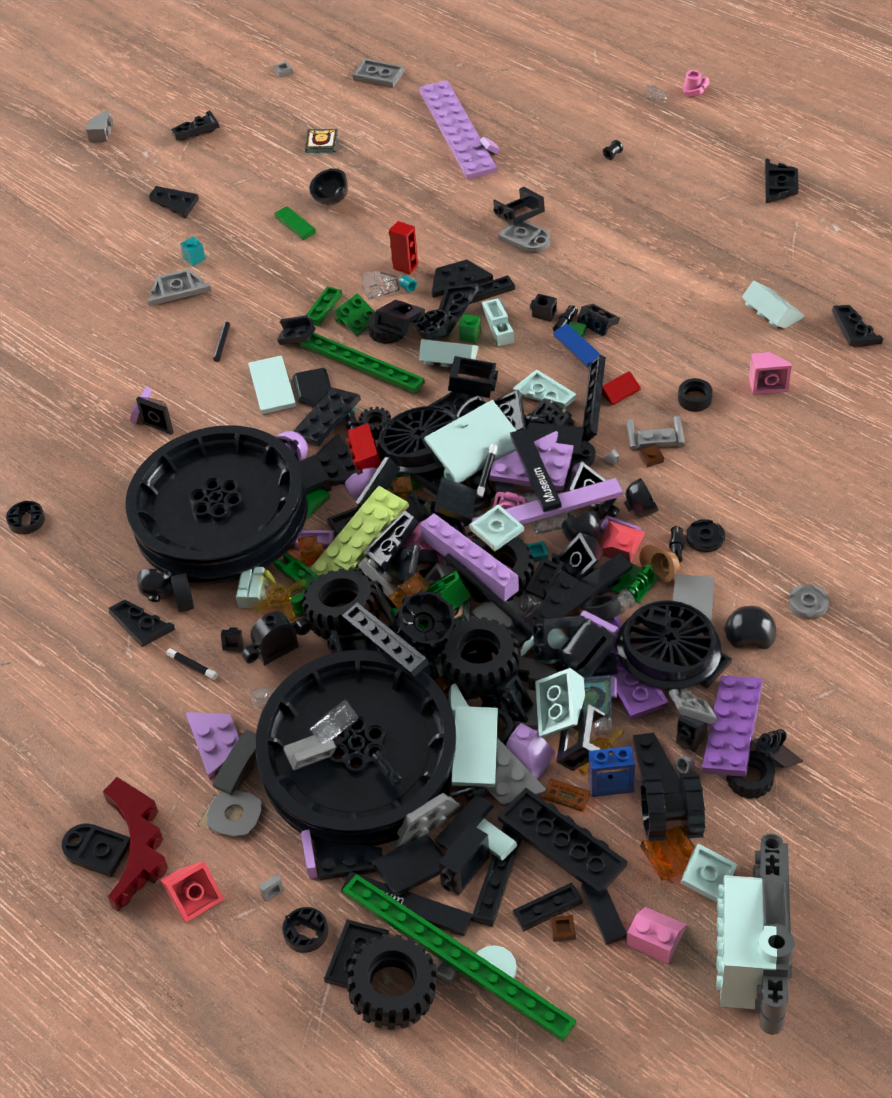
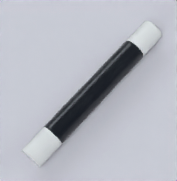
[476,444,498,498]
[166,648,218,680]

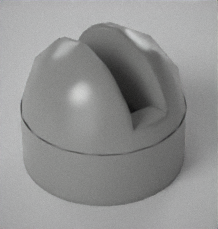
[604,449,620,465]
[676,756,695,773]

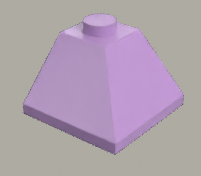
[506,723,556,780]

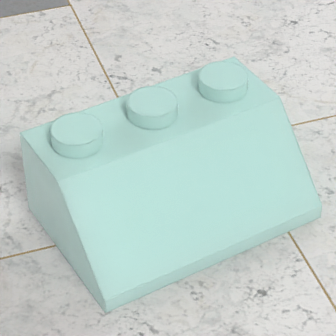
[741,280,805,329]
[419,339,479,367]

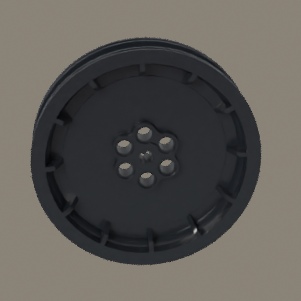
[125,425,308,584]
[255,650,456,846]

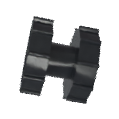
[388,589,457,659]
[640,772,706,841]

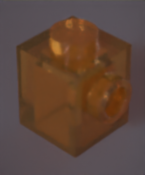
[392,476,413,500]
[298,535,323,566]

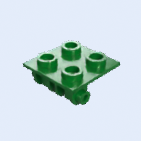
[333,293,375,336]
[611,562,659,603]

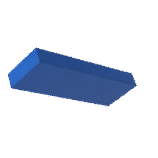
[553,323,600,368]

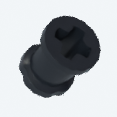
[603,140,623,160]

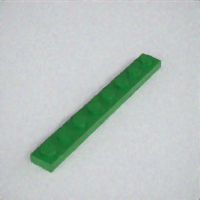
[300,333,425,394]

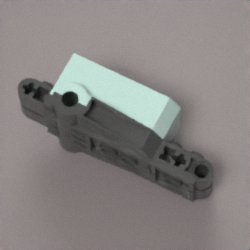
[716,833,795,1035]

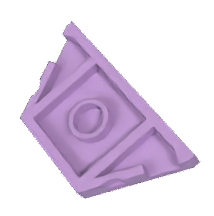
[186,712,239,779]

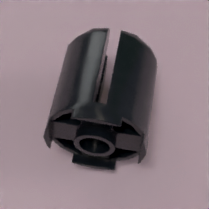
[558,619,616,678]

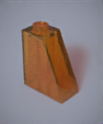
[388,571,430,609]

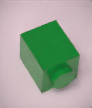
[458,314,481,344]

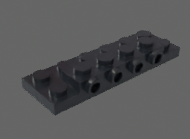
[498,788,628,896]

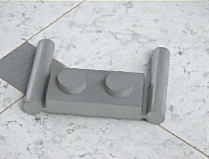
[626,416,685,450]

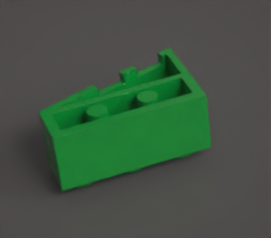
[417,570,471,629]

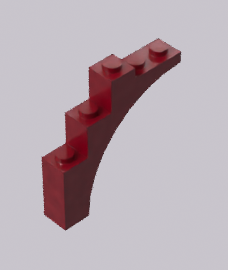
[103,777,168,912]

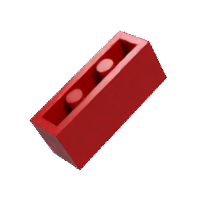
[389,221,418,275]
[347,423,381,474]

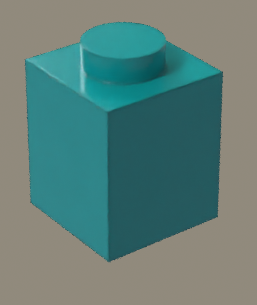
[180,236,206,266]

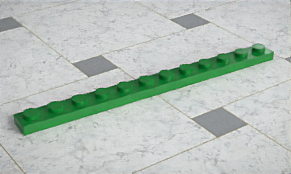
[342,874,576,1042]

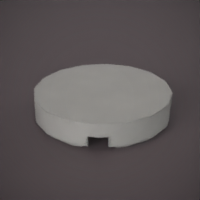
[788,585,829,620]

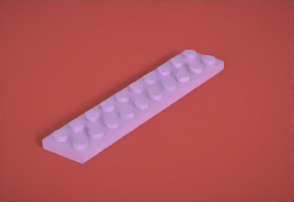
[419,80,497,180]

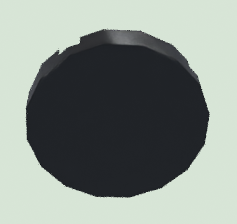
[686,519,725,552]

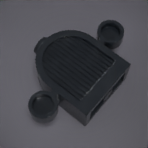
[242,611,312,666]

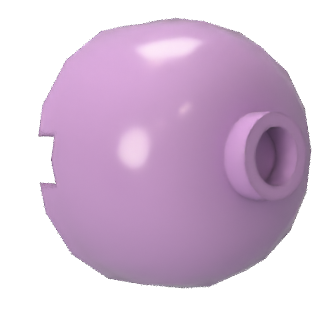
[276,431,308,462]
[345,468,377,501]

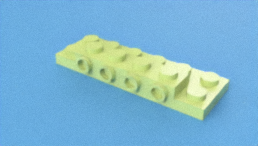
[310,486,409,576]

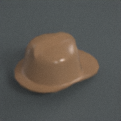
[639,545,682,583]

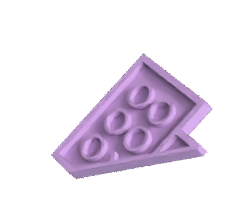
[490,431,573,491]

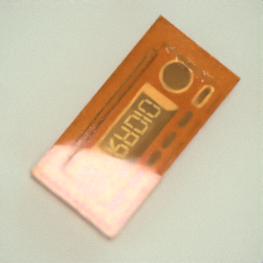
[543,778,591,812]

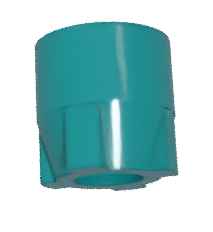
[398,275,417,292]

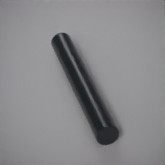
[213,322,230,362]

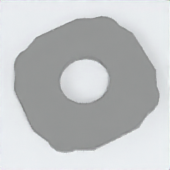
[207,790,262,837]

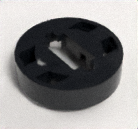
[415,309,451,339]
[6,501,45,535]
[282,907,328,953]

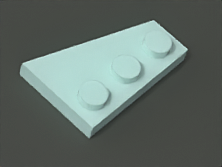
[513,369,576,409]

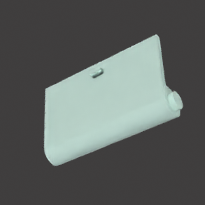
[424,400,516,483]

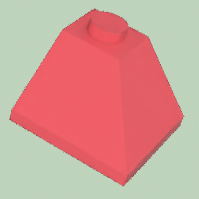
[599,521,645,562]
[160,861,225,922]

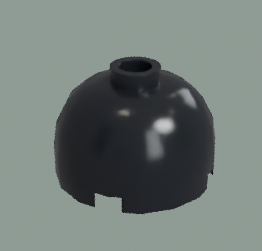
[624,478,659,517]
[561,511,601,542]
[137,569,175,602]

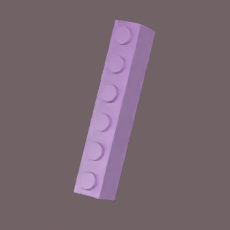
[420,514,519,601]

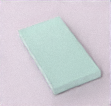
[248,356,296,414]
[452,706,498,787]

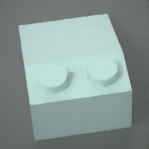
[535,668,585,738]

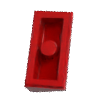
[602,371,641,405]

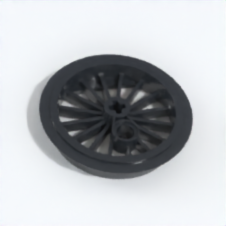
[377,406,466,474]
[616,600,722,689]

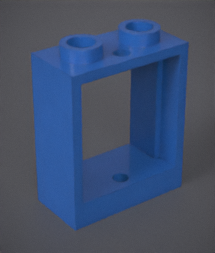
[588,746,635,797]

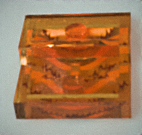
[640,826,695,881]

